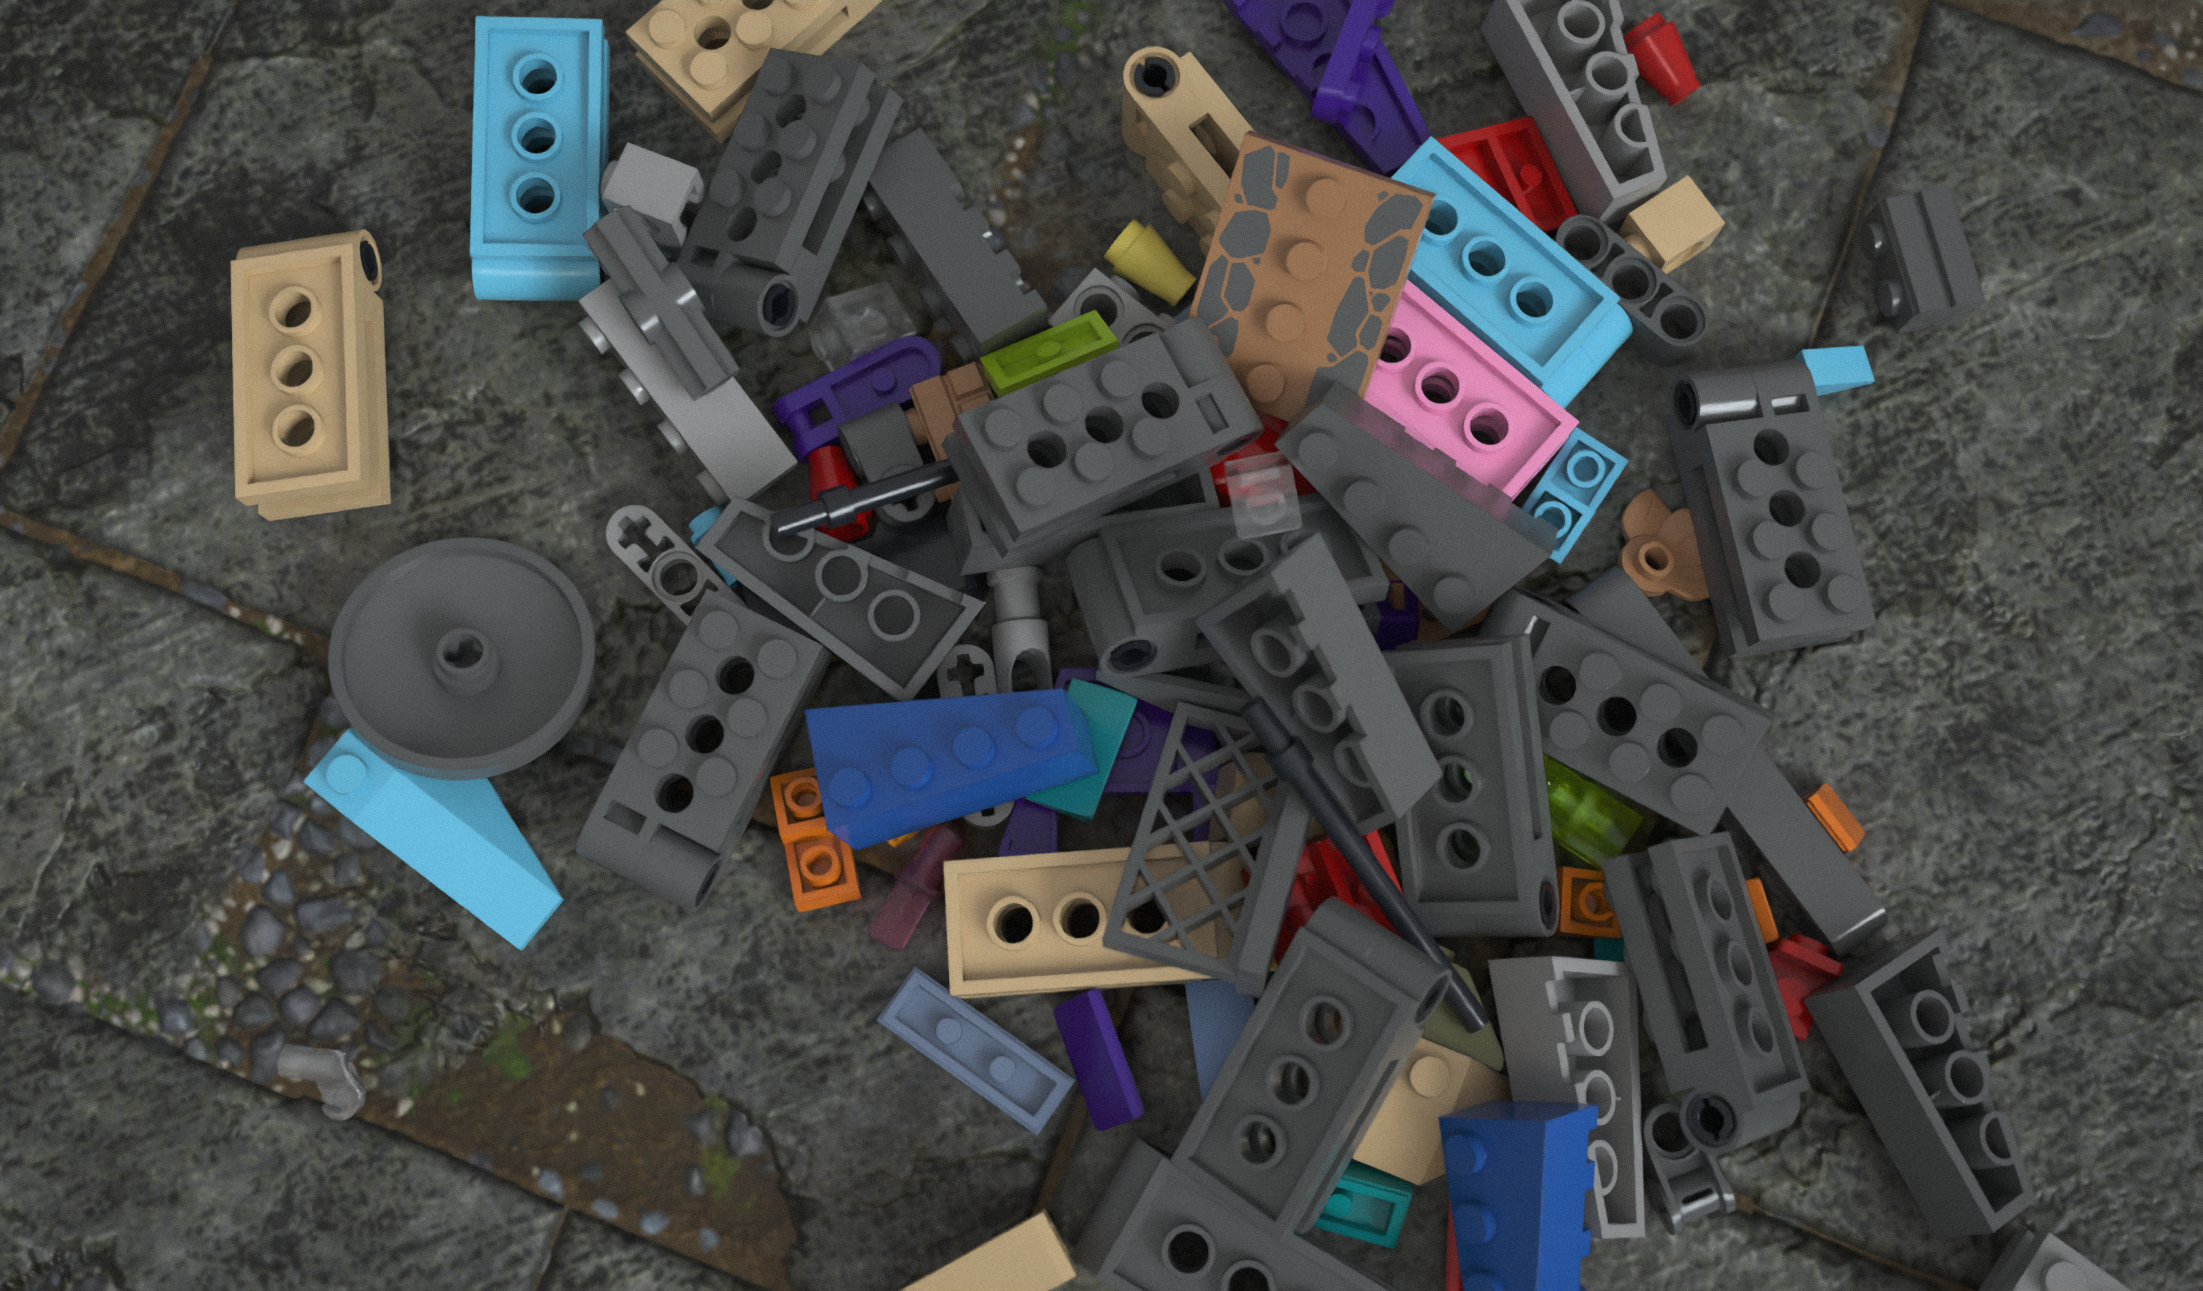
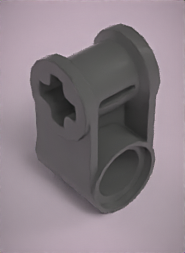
[837,401,935,528]
[1641,1099,1736,1235]

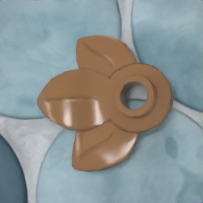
[1617,489,1710,602]

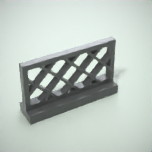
[1102,701,1313,999]

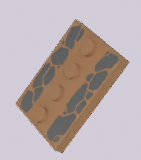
[1188,130,1436,422]

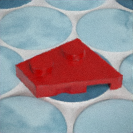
[1436,116,1578,238]

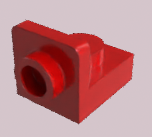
[1765,934,1844,1042]

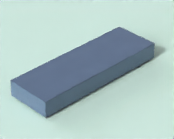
[876,966,1075,1136]

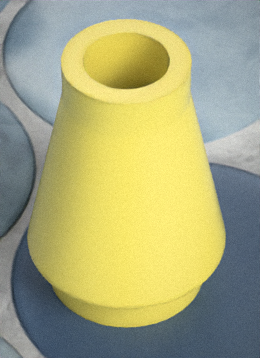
[1104,219,1197,307]

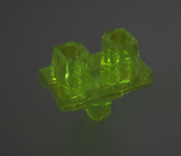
[1543,754,1644,872]

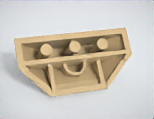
[1301,1008,1513,1186]

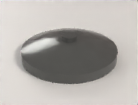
[328,537,597,780]

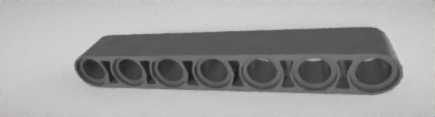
[1561,566,1889,962]

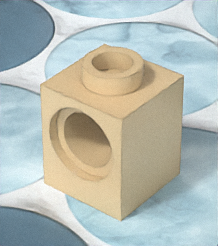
[1617,175,1725,274]

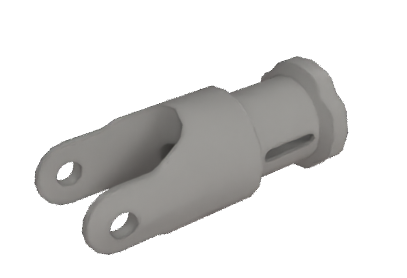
[986,566,1053,694]

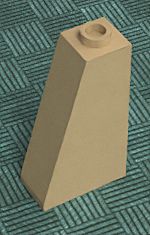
[897,1208,1077,1291]

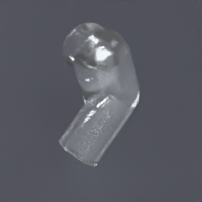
[278,1044,366,1120]

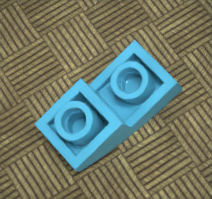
[1521,427,1629,565]

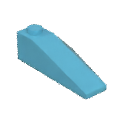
[303,729,564,950]

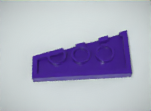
[1223,0,1432,178]

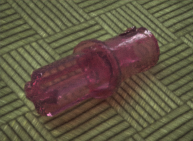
[870,825,965,951]

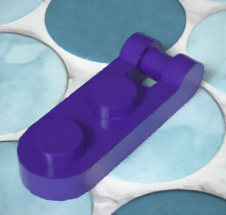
[1310,0,1395,125]
[771,335,943,464]

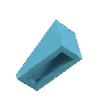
[1793,345,1875,396]

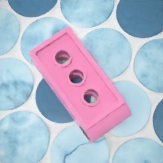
[1365,279,1579,503]

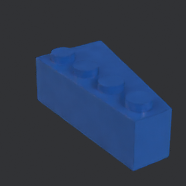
[804,688,1099,850]
[1438,1100,1598,1291]

